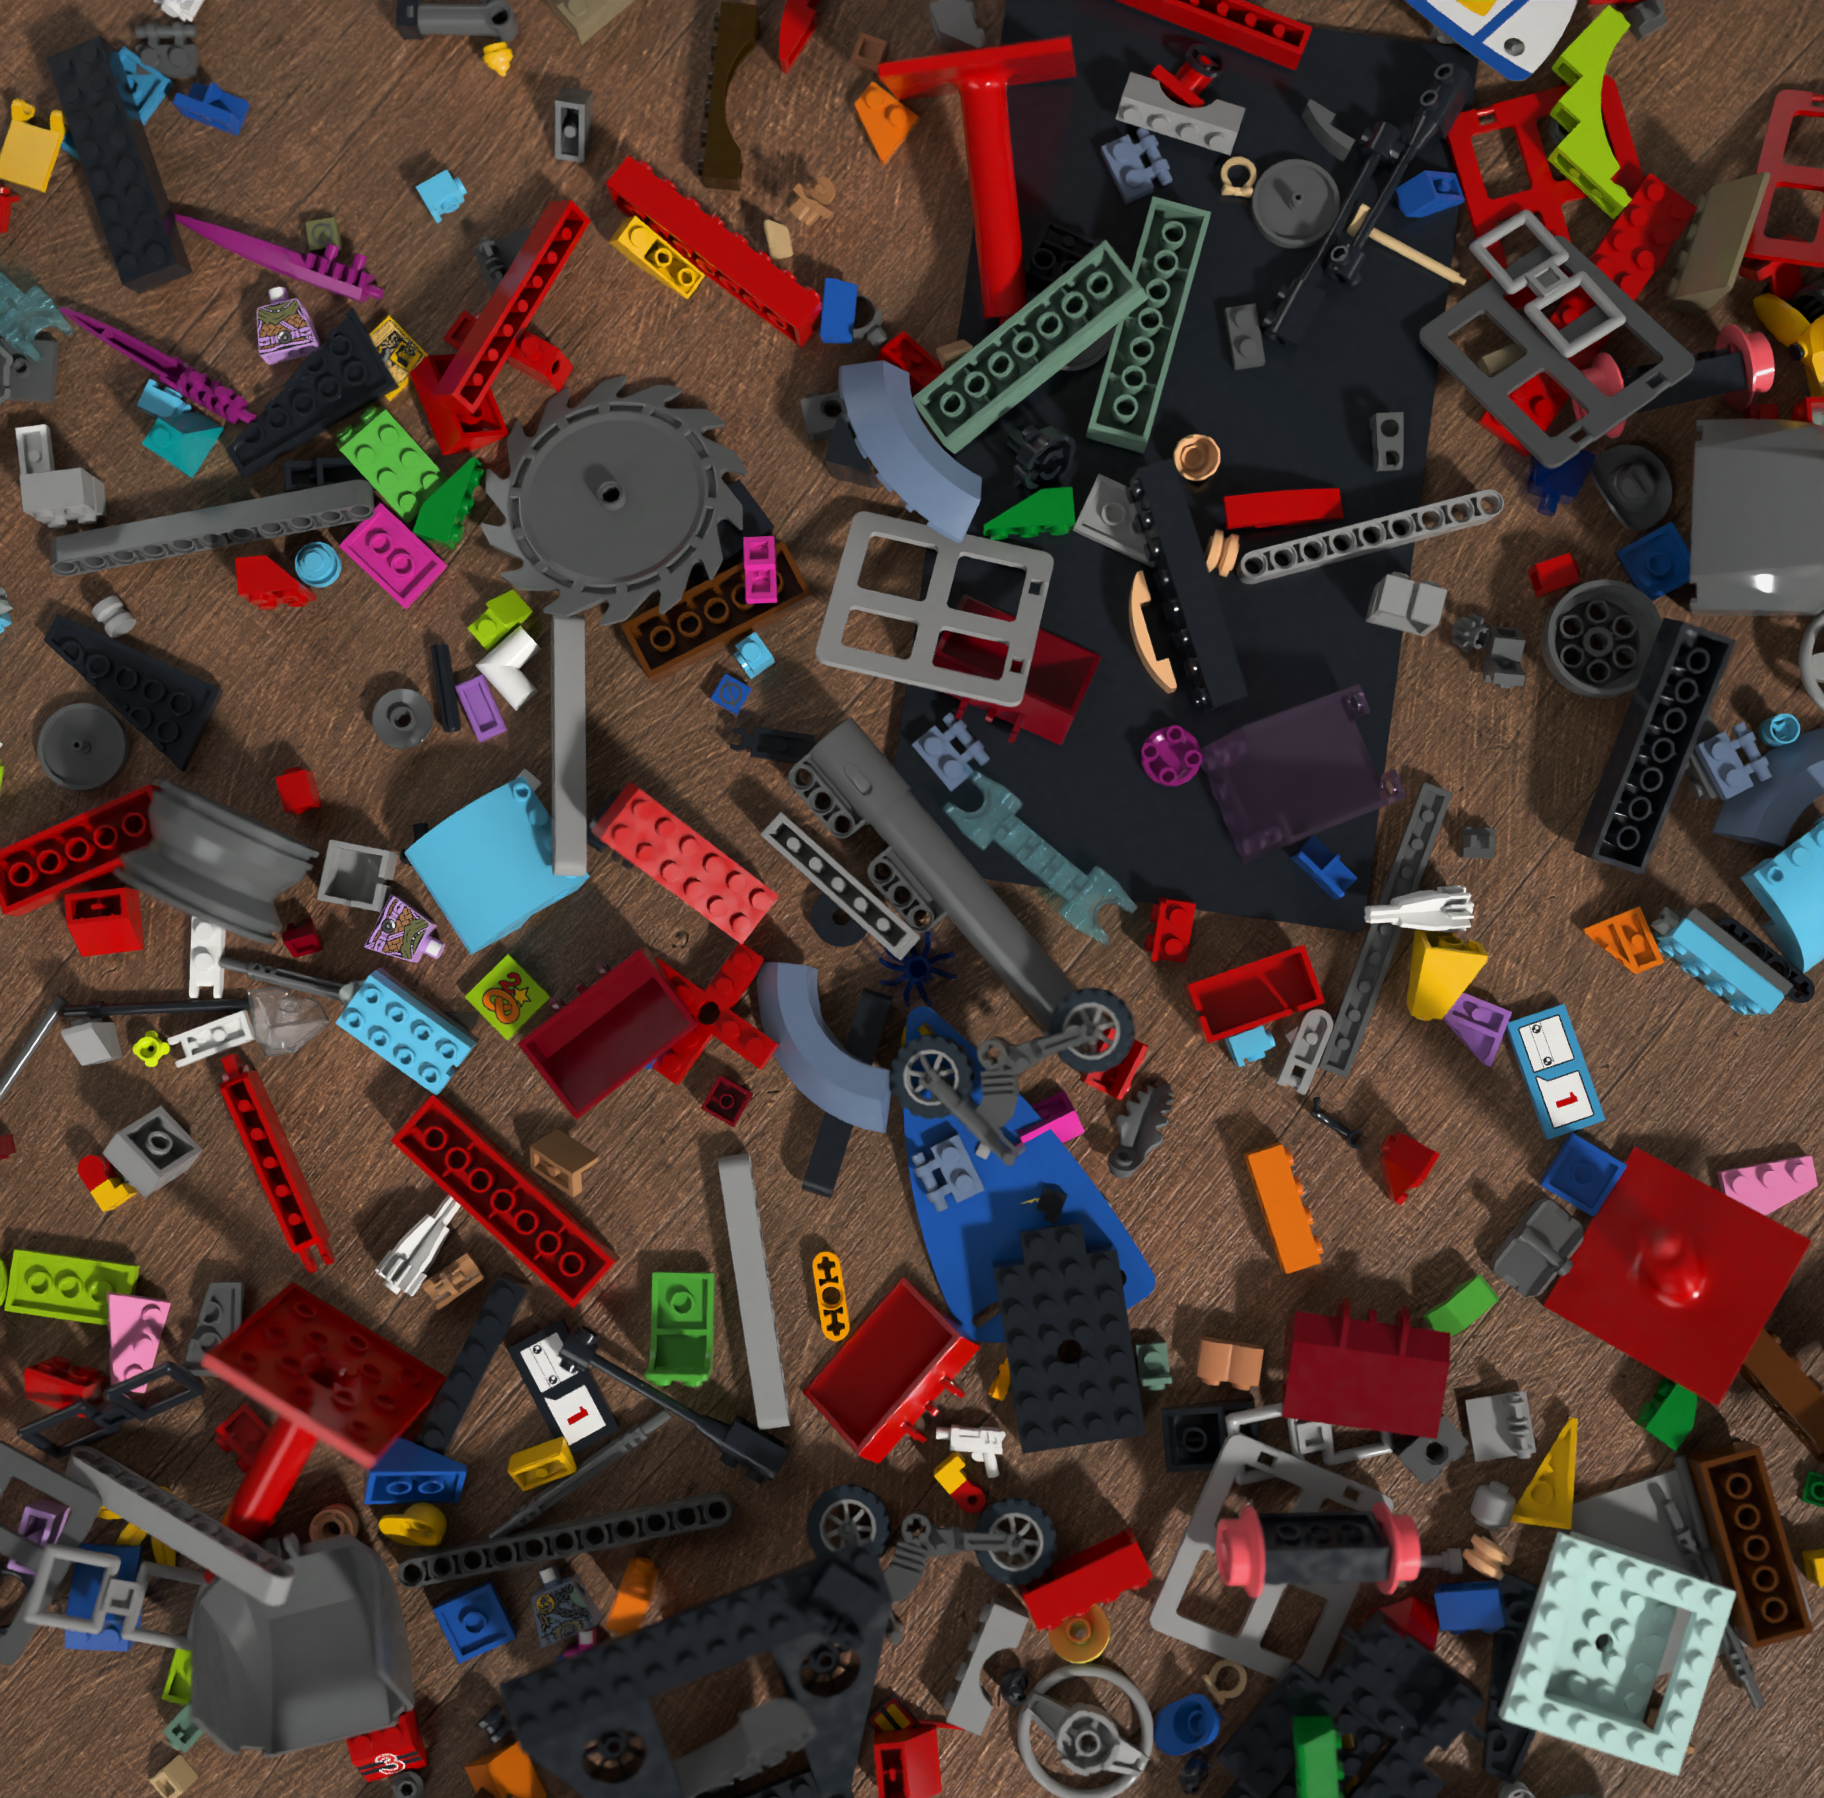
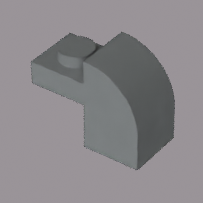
[1483,625,1526,688]

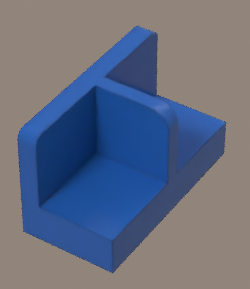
[173,82,250,136]
[1291,835,1357,900]

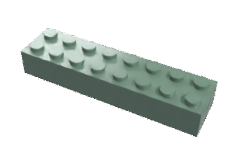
[1086,196,1211,453]
[913,240,1148,454]

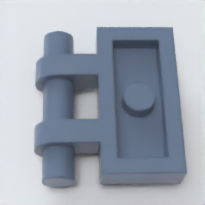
[1100,127,1173,204]
[912,712,990,792]
[1694,722,1772,801]
[911,1133,985,1212]

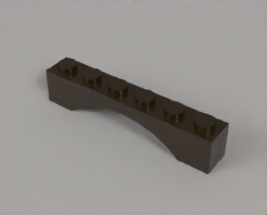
[698,1,759,191]

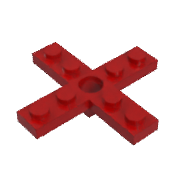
[652,943,779,1085]

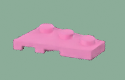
[1717,1155,1818,1216]
[106,1291,171,1393]

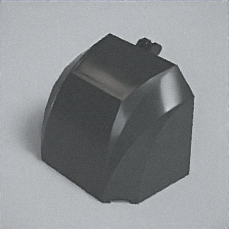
[1690,419,1824,616]
[190,1533,415,1757]

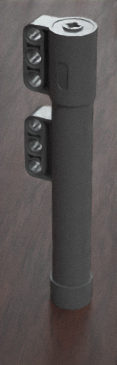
[788,717,1108,1049]

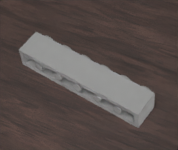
[760,812,921,960]

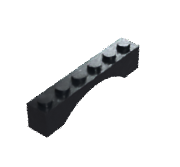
[415,1271,533,1456]

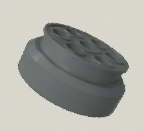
[1541,579,1662,699]

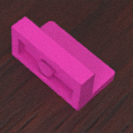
[1017,1090,1084,1143]

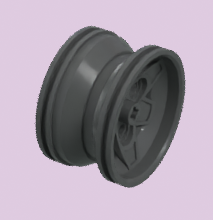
[113,778,320,945]

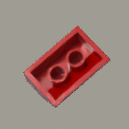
[410,354,509,455]

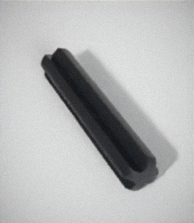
[431,644,461,733]

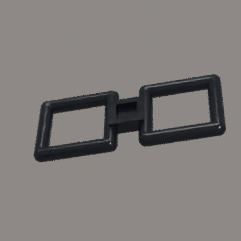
[17,1361,206,1459]

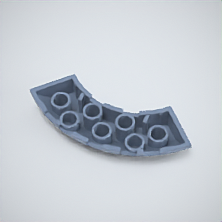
[838,360,982,544]
[1711,728,1824,850]
[757,962,892,1133]

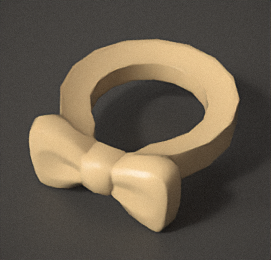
[1220,157,1257,198]
[1201,1659,1247,1705]

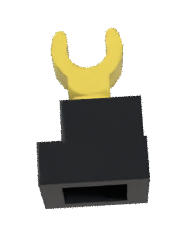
[1020,1187,1068,1224]

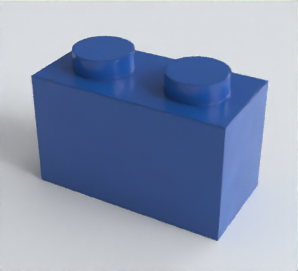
[1434,1580,1507,1634]

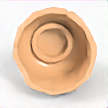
[1173,434,1220,481]

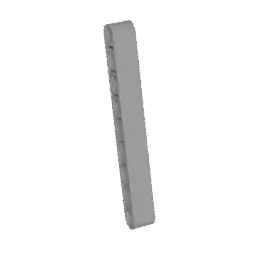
[1236,489,1504,584]
[551,614,587,876]
[718,1153,791,1430]
[65,1446,295,1606]

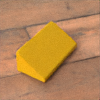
[507,1436,577,1491]

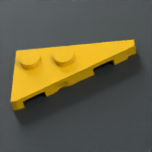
[1510,1417,1578,1530]

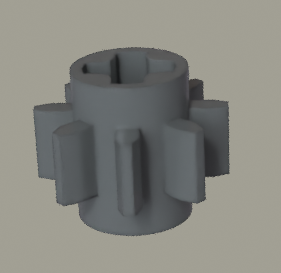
[1452,613,1490,654]

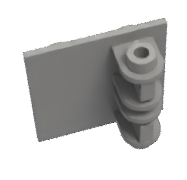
[1464,1390,1536,1462]

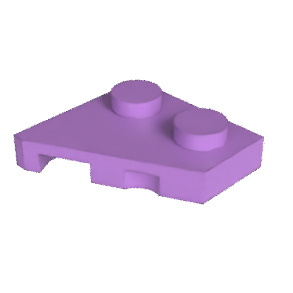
[1443,992,1512,1067]

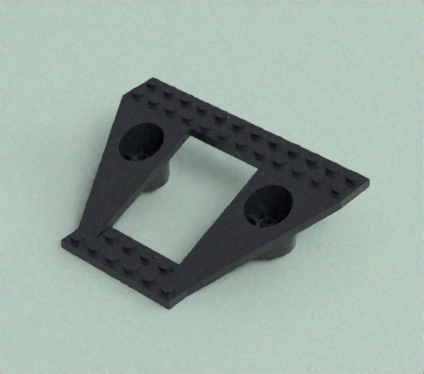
[499,1537,893,1798]

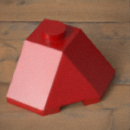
[1379,1131,1440,1205]
[1364,1595,1439,1652]

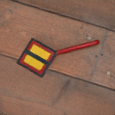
[866,1692,965,1732]

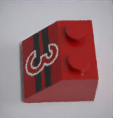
[346,1707,429,1782]

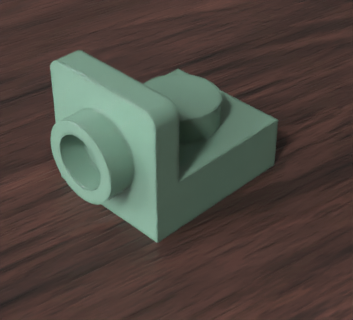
[1135,1341,1172,1390]
[162,1702,204,1753]

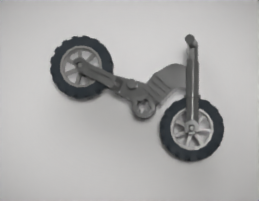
[890,987,1135,1166]
[806,1484,1057,1644]

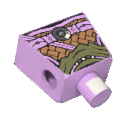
[256,287,322,365]
[364,895,446,963]

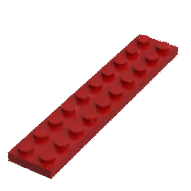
[1477,173,1698,457]

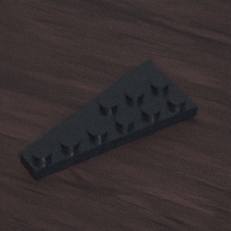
[44,613,224,772]

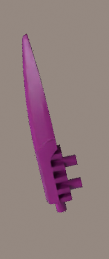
[173,213,384,303]
[60,307,256,425]

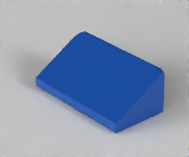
[820,278,858,344]

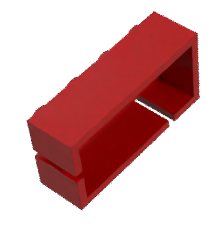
[1183,945,1325,1044]
[1020,1527,1153,1632]

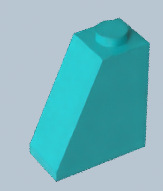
[142,412,225,478]

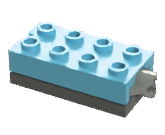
[1650,906,1794,1016]
[336,967,480,1096]

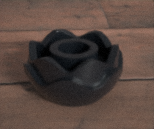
[1001,1666,1028,1707]
[1178,1756,1212,1795]

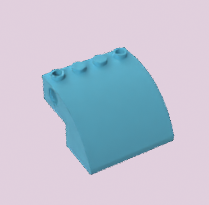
[404,775,590,955]
[1740,815,1824,974]

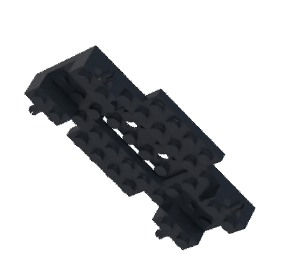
[1216,1608,1486,1798]

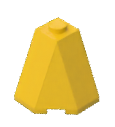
[1406,929,1488,1021]

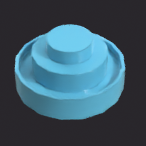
[295,542,342,588]

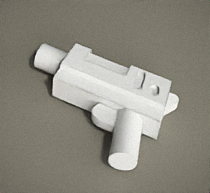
[936,1424,1006,1478]

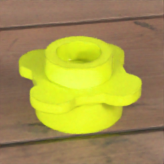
[133,1030,170,1067]

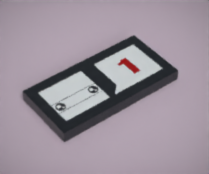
[507,1318,620,1454]

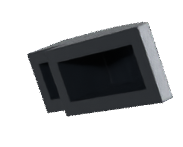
[283,458,376,493]

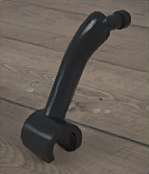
[1310,1097,1364,1149]

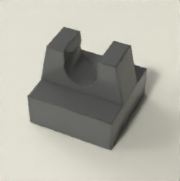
[1624,0,1668,41]
[1460,827,1495,859]

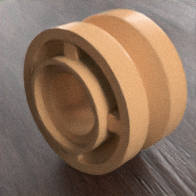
[1204,529,1240,577]
[309,1503,359,1542]
[1462,1534,1513,1581]

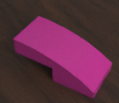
[743,536,777,604]

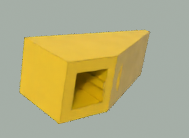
[609,216,705,299]

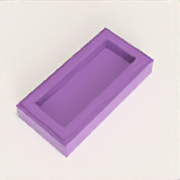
[455,674,508,742]

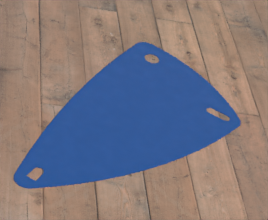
[903,1006,1155,1343]

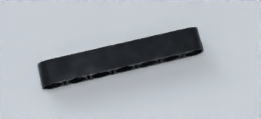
[801,987,893,1199]

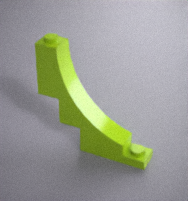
[1548,5,1632,220]

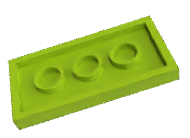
[4,1248,140,1326]

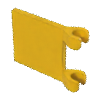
[0,98,70,193]

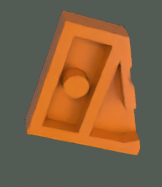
[854,81,919,166]
[1582,906,1665,974]

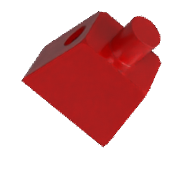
[508,330,574,393]

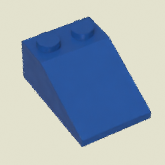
[364,1438,467,1504]
[65,1543,143,1651]

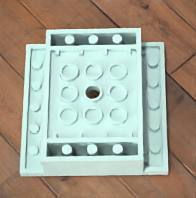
[1499,1531,1736,1775]

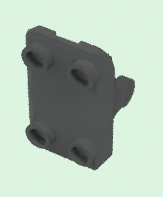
[1490,1197,1584,1298]

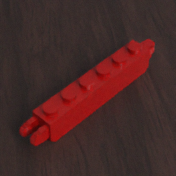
[219,1053,335,1274]

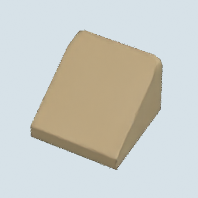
[764,220,793,260]
[936,340,973,369]
[149,1755,198,1798]

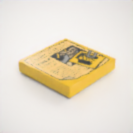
[370,316,429,401]

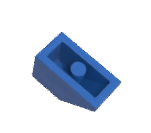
[1396,170,1465,218]

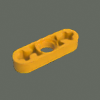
[812,1250,850,1341]

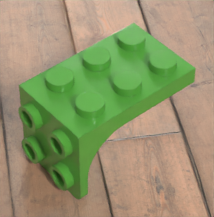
[336,404,448,524]
[645,1271,715,1386]

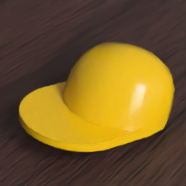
[379,1502,447,1547]

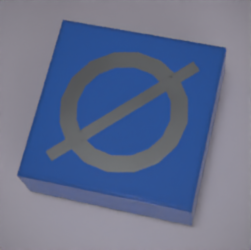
[710,673,752,715]

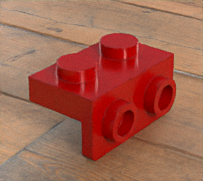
[1079,1027,1148,1101]

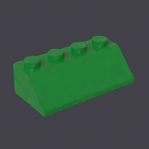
[1293,1716,1344,1798]

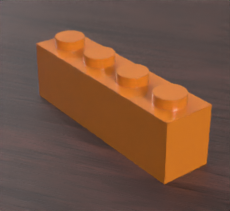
[1243,1142,1323,1274]
[605,1556,659,1635]

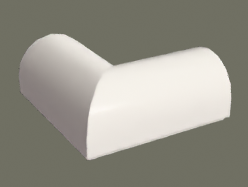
[475,626,541,711]

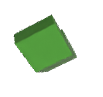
[1423,1274,1499,1337]

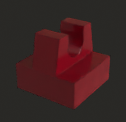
[282,918,324,958]

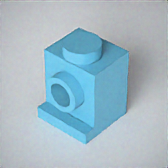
[416,169,467,223]
[137,379,191,419]
[733,632,775,679]
[1224,1025,1275,1067]

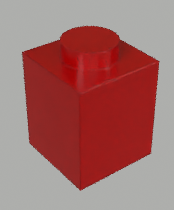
[1527,553,1580,599]
[275,767,322,816]

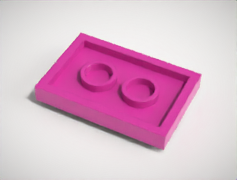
[339,503,448,610]

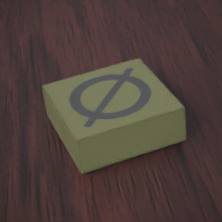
[305,217,342,254]

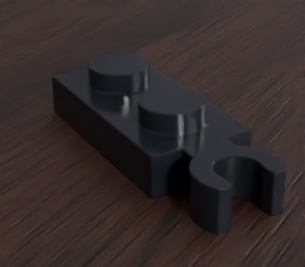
[730,726,815,764]

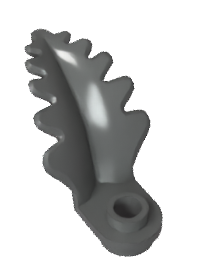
[1107,1083,1175,1178]

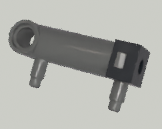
[396,0,519,42]

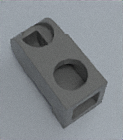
[1370,412,1404,471]

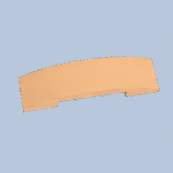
[1129,571,1177,694]

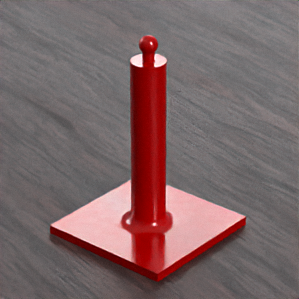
[878,37,1077,326]
[1543,1146,1812,1407]
[201,1282,447,1584]

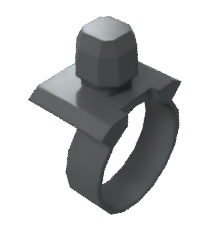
[853,294,888,350]

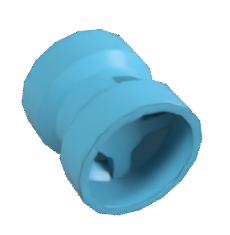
[1758,713,1800,747]

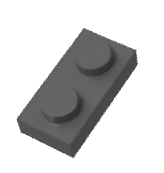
[1224,304,1265,370]

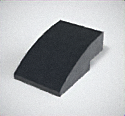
[689,479,775,585]
[1161,1398,1260,1473]

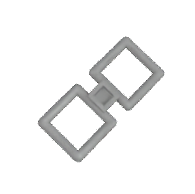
[1469,209,1626,358]
[1226,1403,1394,1485]
[23,1543,208,1651]

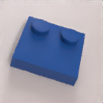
[1615,522,1691,601]
[1539,1132,1627,1217]
[433,1579,517,1664]

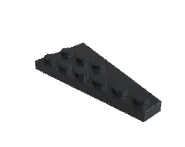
[227,307,399,478]
[1482,1570,1540,1785]

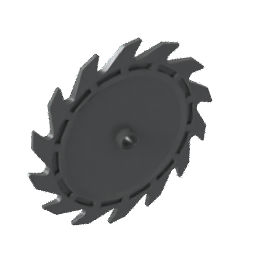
[480,375,747,627]

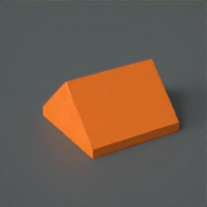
[464,1740,548,1798]

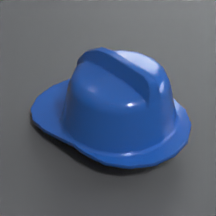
[1153,1693,1223,1756]

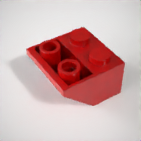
[235,555,316,610]
[64,887,144,957]
[24,1356,109,1418]
[874,1726,942,1798]

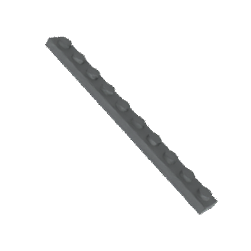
[1317,782,1453,1078]

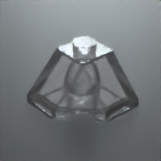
[248,986,329,1057]

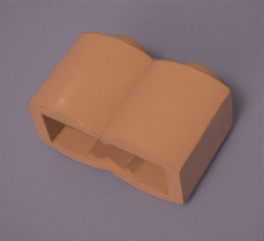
[1195,1336,1264,1390]

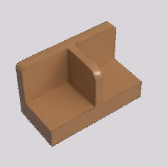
[530,1129,598,1197]

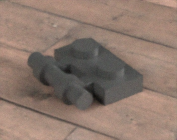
[135,22,199,78]

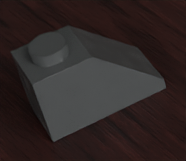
[555,87,593,163]

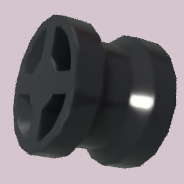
[476,1702,512,1744]

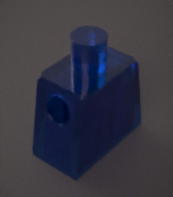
[1527,450,1597,516]

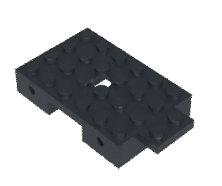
[992,1222,1146,1454]

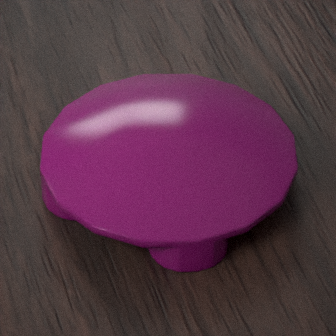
[1141,725,1202,786]

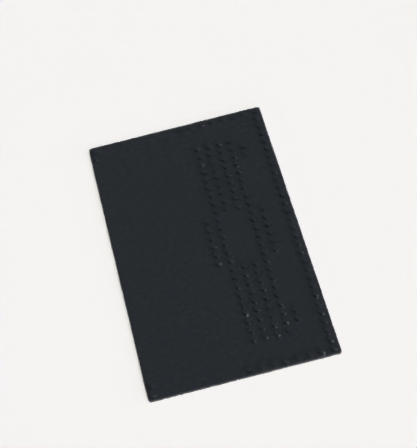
[882,0,1479,933]

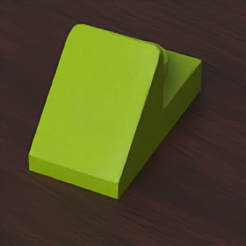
[467,590,534,652]

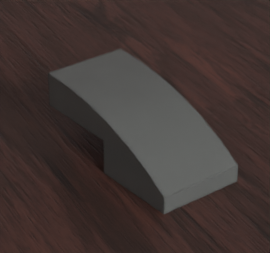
[1302,99,1355,162]

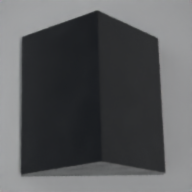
[825,417,880,489]

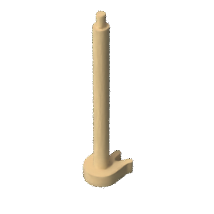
[1346,203,1467,285]

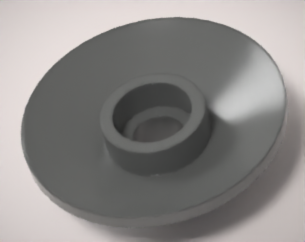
[372,689,433,749]

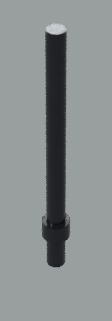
[64,998,252,1019]

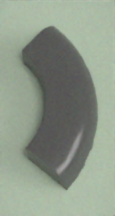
[673,1698,816,1798]

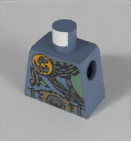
[531,1563,602,1647]

